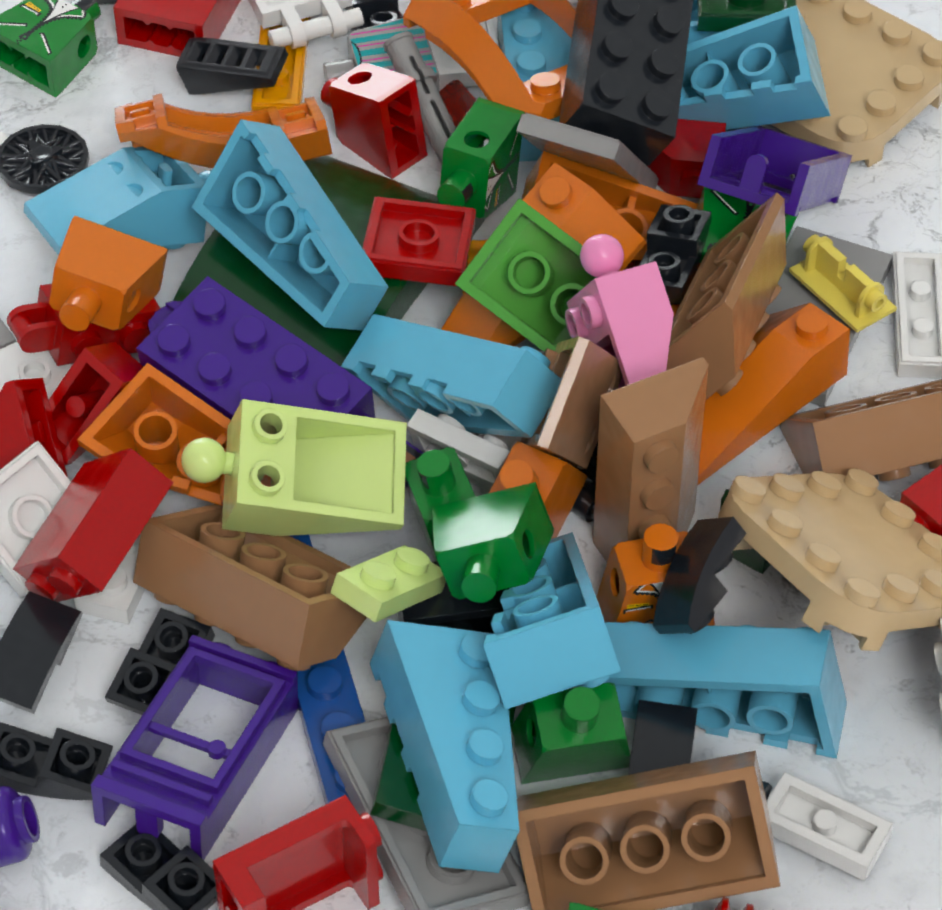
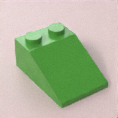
[455,198,597,352]

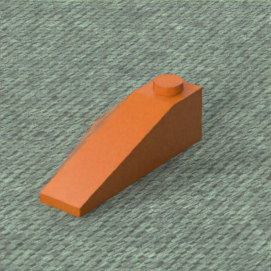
[697,302,850,485]

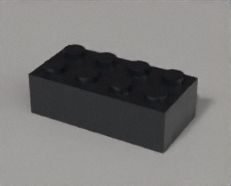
[559,0,693,166]

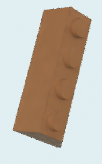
[666,192,787,399]
[593,357,709,563]
[779,379,942,481]
[133,504,367,671]
[516,750,781,910]

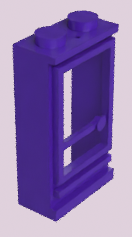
[697,126,852,217]
[91,635,298,860]

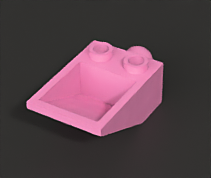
[565,234,674,388]

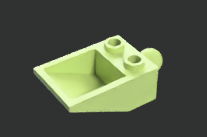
[181,399,407,536]

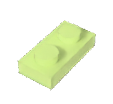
[330,545,446,622]

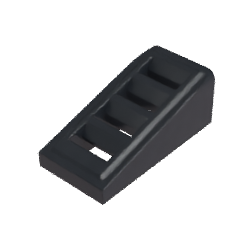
[176,37,288,95]

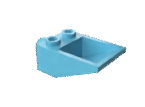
[24,147,212,256]

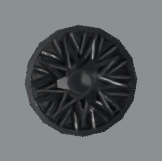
[0,124,90,194]

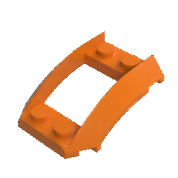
[403,0,576,120]
[114,93,332,168]

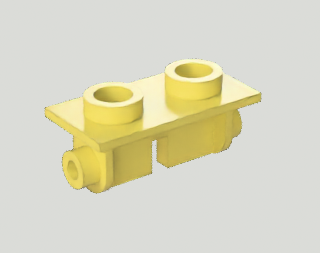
[789,234,897,333]

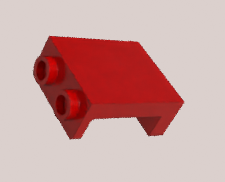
[212,794,384,910]

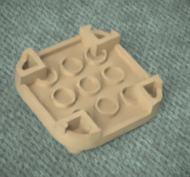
[771,0,942,168]
[718,468,942,651]

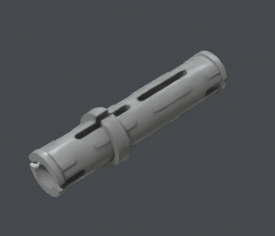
[383,31,456,166]

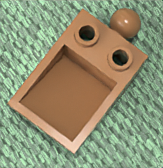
[520,336,622,469]

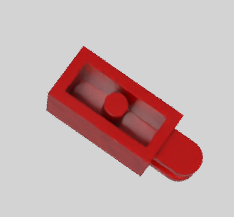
[7,284,161,366]

